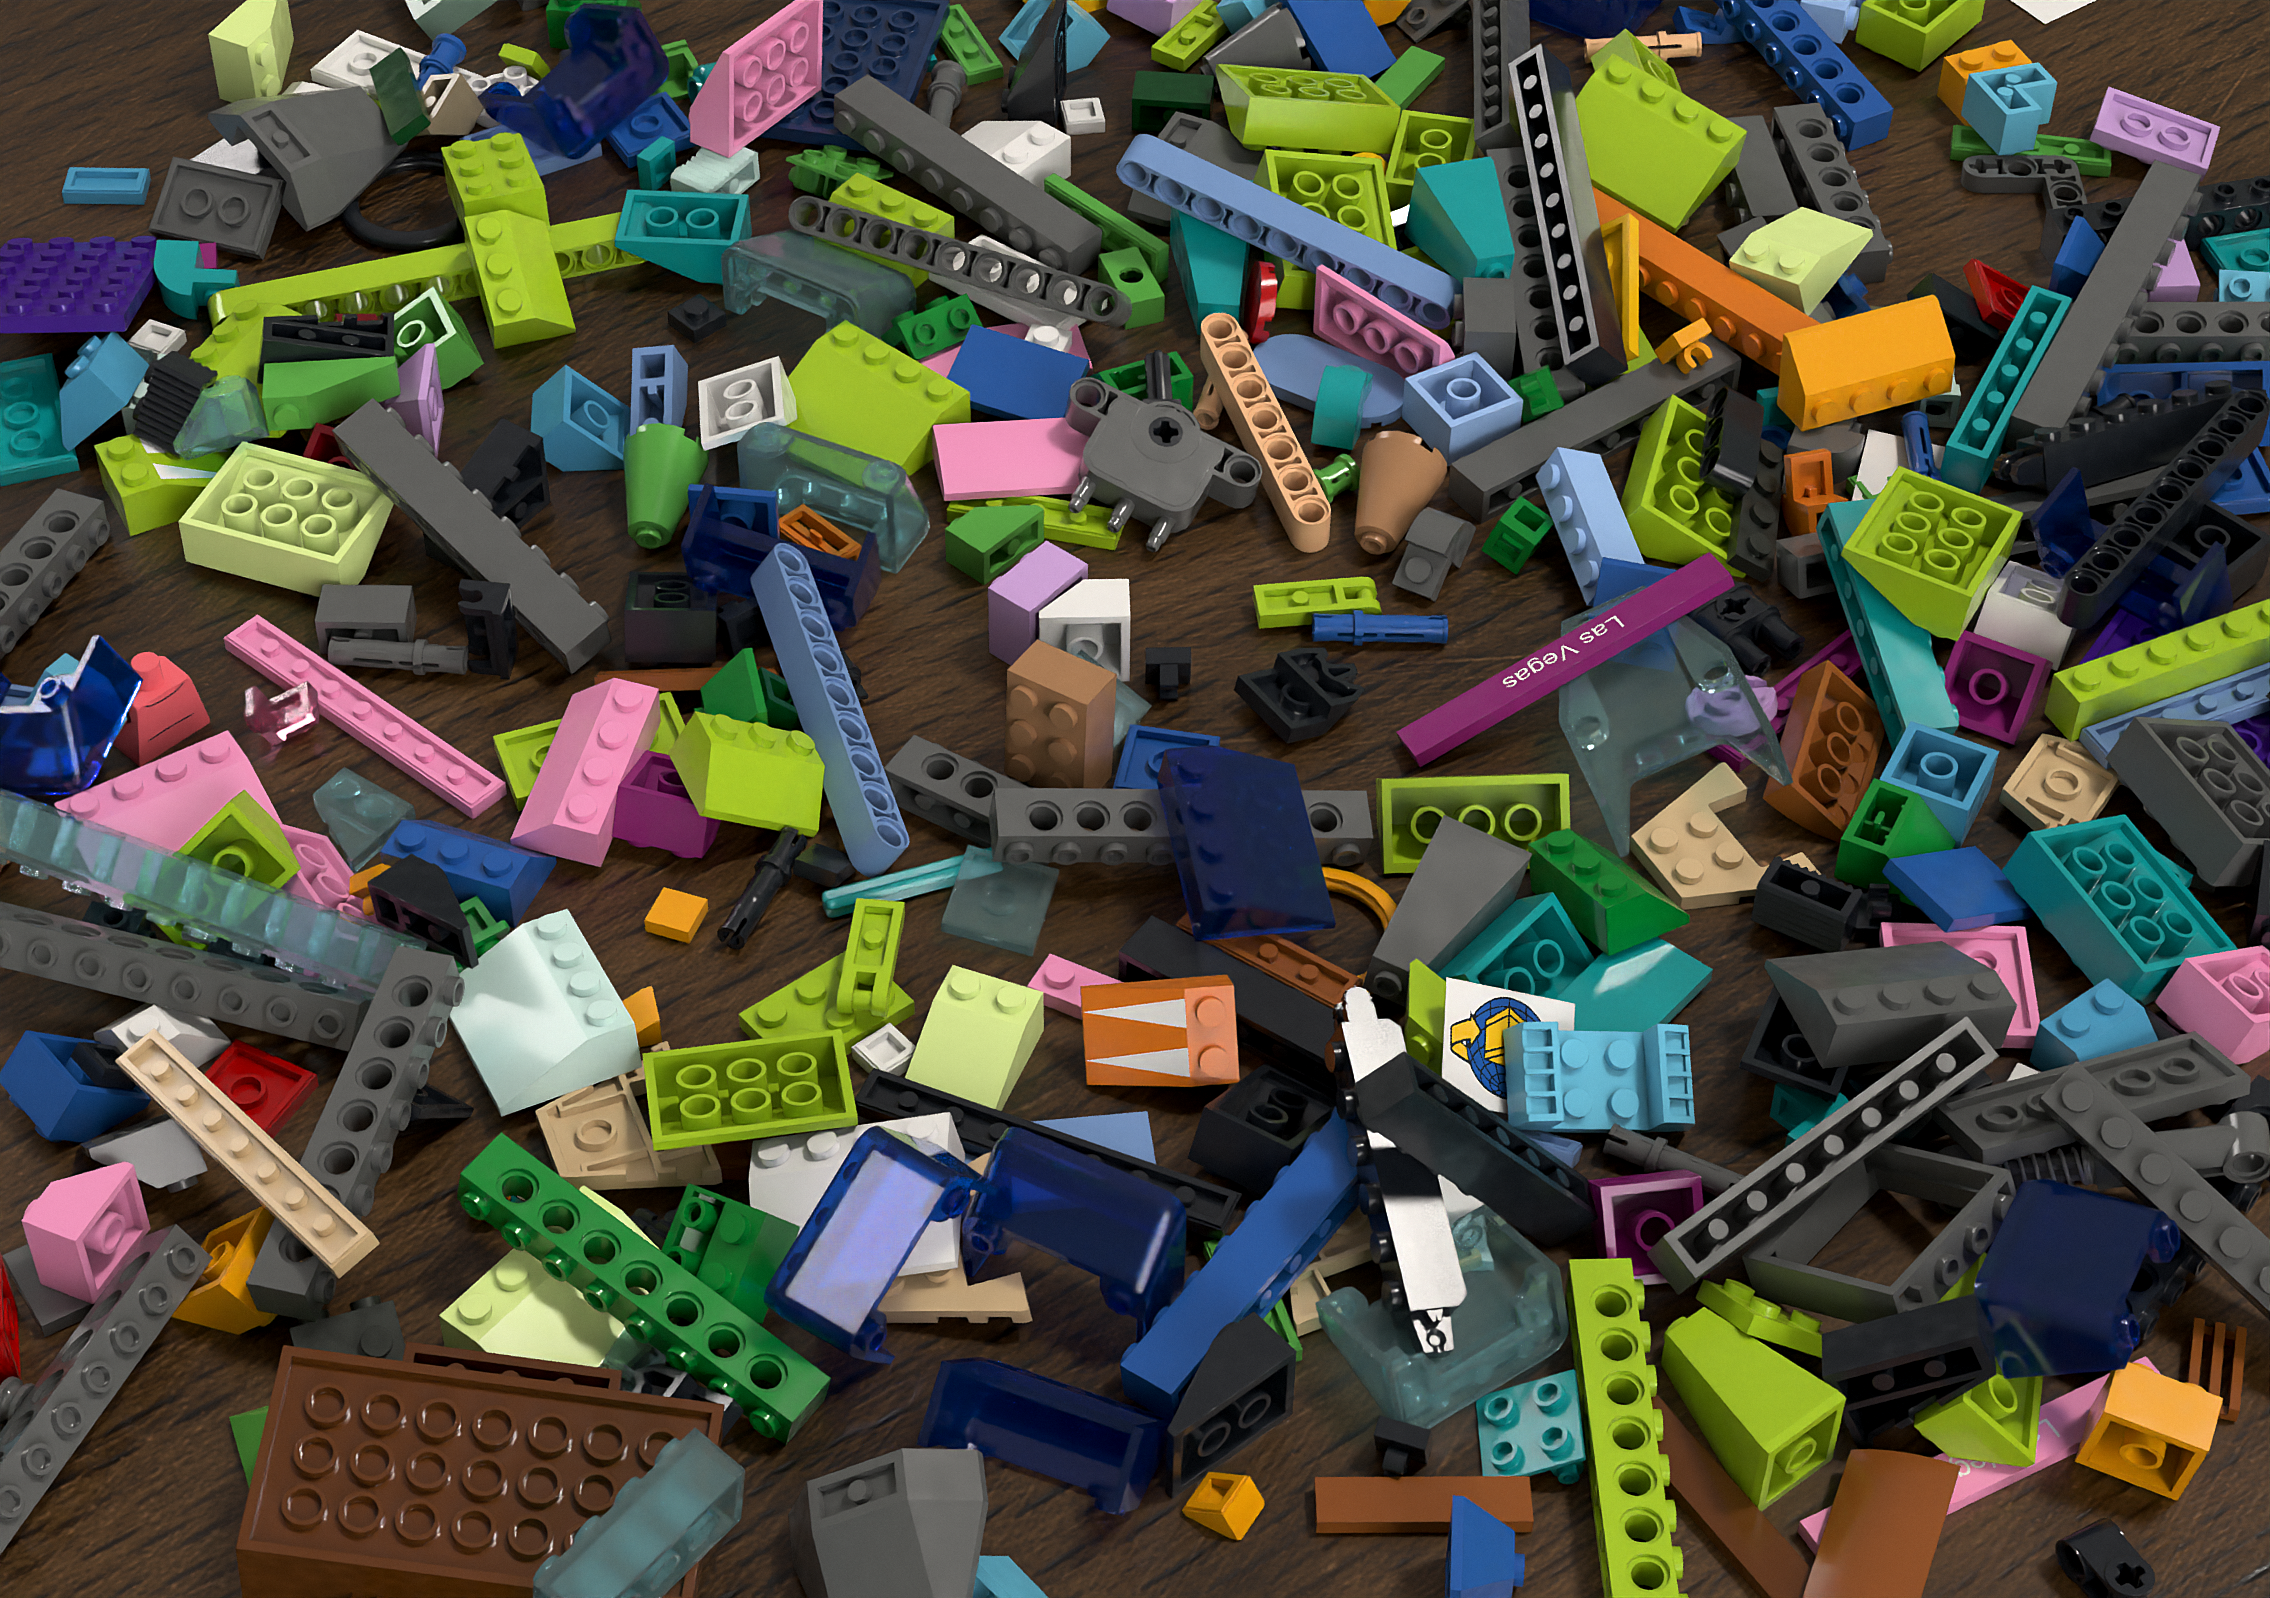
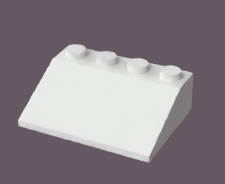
[749,1112,965,1294]

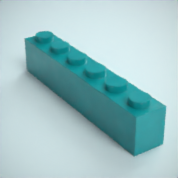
[1940,285,2072,495]
[1816,498,1959,753]

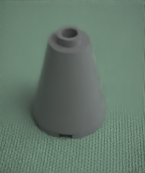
[1199,2,1311,93]

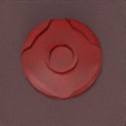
[1243,261,1277,344]

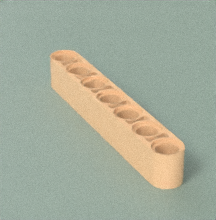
[1200,313,1331,553]

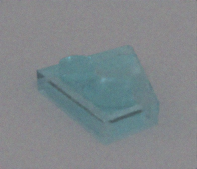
[313,767,416,872]

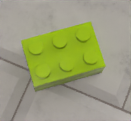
[1855,0,1985,72]
[1385,110,1479,212]
[441,132,551,231]

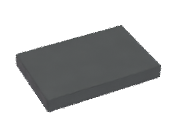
[148,156,286,260]

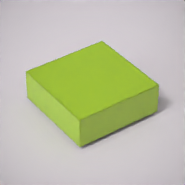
[499,43,551,82]

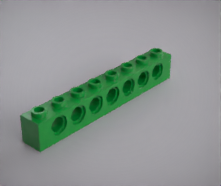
[457,1132,831,1446]

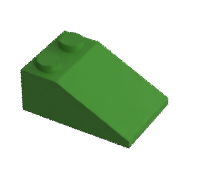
[394,286,484,390]

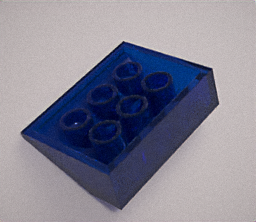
[1157,745,1336,941]

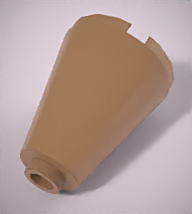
[1354,431,1447,555]

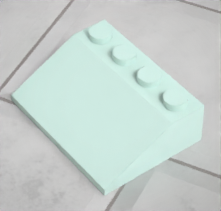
[449,909,642,1117]

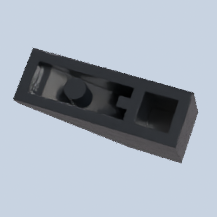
[367,854,479,969]

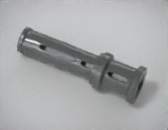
[927,60,966,128]

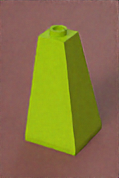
[1661,1307,1846,1512]

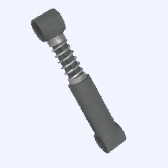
[1937,1111,2270,1215]

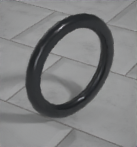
[340,150,464,251]

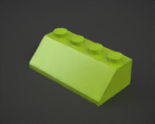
[1376,773,1570,874]
[1914,1252,2049,1468]

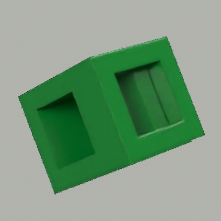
[1481,496,1554,575]

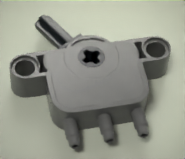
[1065,350,1262,552]

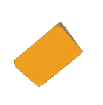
[622,986,662,1047]
[1182,1472,1265,1540]

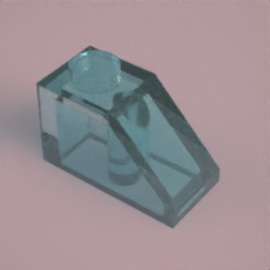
[173,375,270,461]

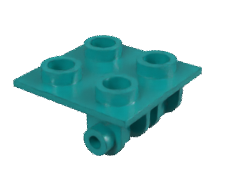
[1475,1369,1586,1484]

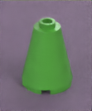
[623,423,709,549]

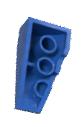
[2097,361,2270,447]

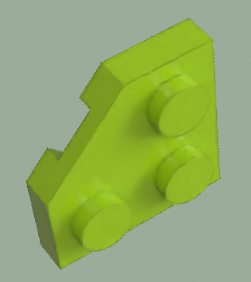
[1696,1279,1824,1358]

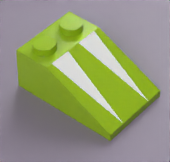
[94,433,233,536]

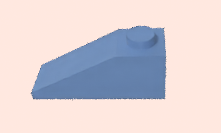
[630,345,688,436]

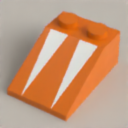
[1080,975,1240,1087]

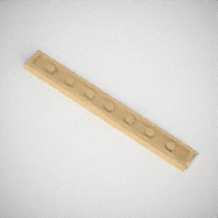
[115,1028,380,1279]

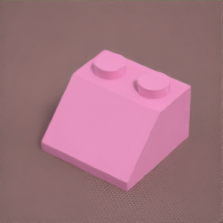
[21,1161,151,1305]

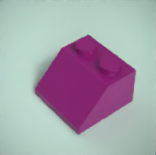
[1944,630,2053,745]
[612,750,721,858]
[1588,1169,1710,1285]

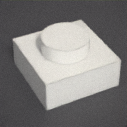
[1025,323,1072,353]

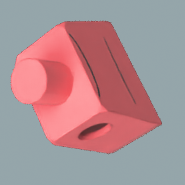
[110,652,211,767]

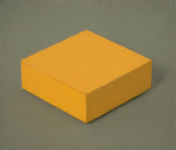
[644,887,708,943]

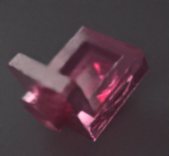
[243,681,319,746]

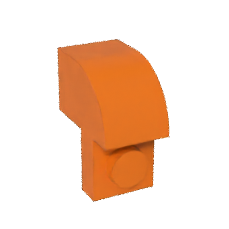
[1781,449,1848,537]

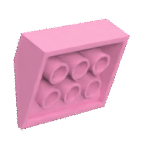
[688,0,823,158]
[54,730,282,909]

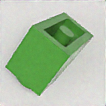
[945,505,1044,585]

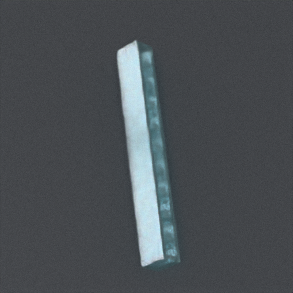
[0,789,428,1002]

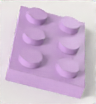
[2089,87,2220,182]

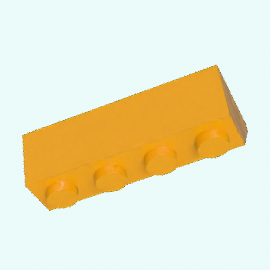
[1777,295,1956,432]

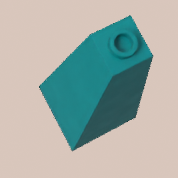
[1404,157,1515,285]
[1170,180,1253,335]

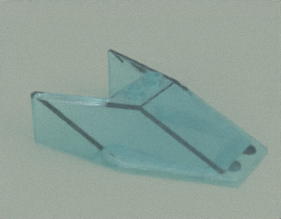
[1559,585,1794,858]

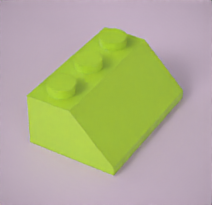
[809,172,955,297]
[464,209,576,349]
[668,711,825,838]
[130,789,301,951]

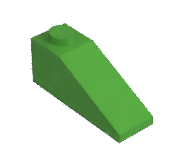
[262,356,401,431]

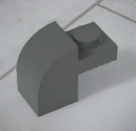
[1786,417,1865,484]
[1392,507,1476,602]

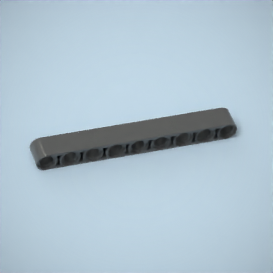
[788,196,1132,327]

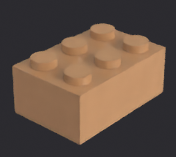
[1004,639,1117,789]

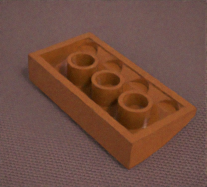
[1763,659,1885,843]
[1803,1449,1961,1598]

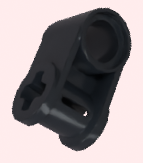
[2055,1518,2155,1598]

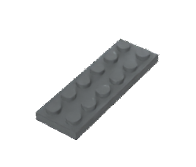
[1932,1031,2251,1166]

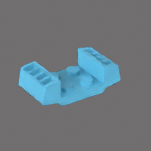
[1503,1022,1695,1133]

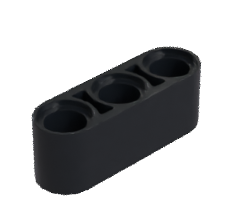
[1699,386,1764,499]

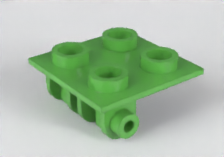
[786,145,894,200]

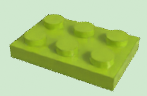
[738,951,915,1055]

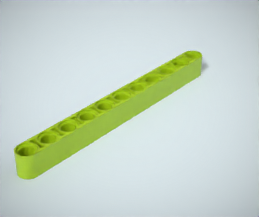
[207,212,648,329]

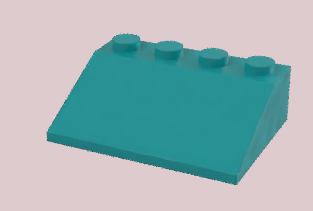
[2002,814,2238,1005]

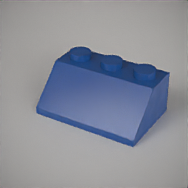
[380,820,557,928]

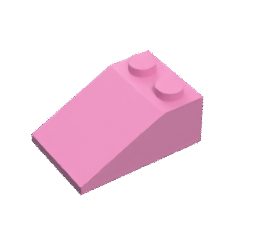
[2155,945,2270,1065]

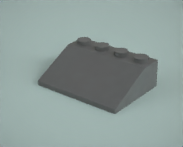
[2105,717,2270,887]
[1764,941,2017,1069]

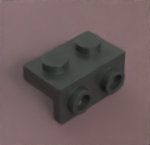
[289,1295,405,1361]

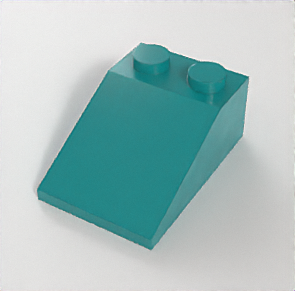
[615,190,752,285]

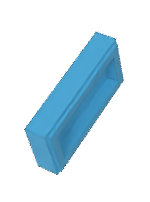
[62,167,151,205]

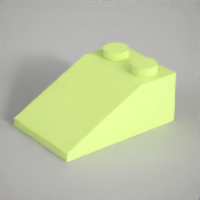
[208,0,294,103]
[1729,207,1873,316]
[905,965,1044,1111]

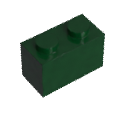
[1132,70,1214,132]

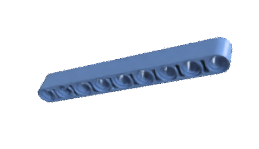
[1116,134,1463,329]
[750,543,910,878]

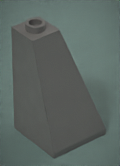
[1362,815,1532,1008]

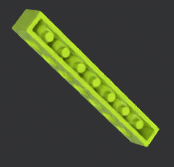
[1565,1258,1688,1598]

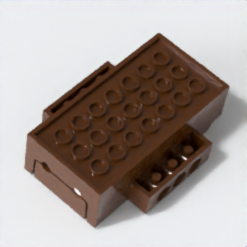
[235,1341,725,1598]

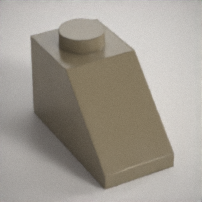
[414,73,484,137]

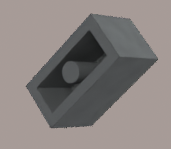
[315,584,417,654]

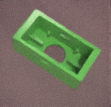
[1098,246,1165,330]

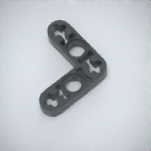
[1960,155,2088,212]

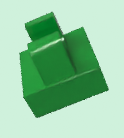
[1508,365,1564,423]

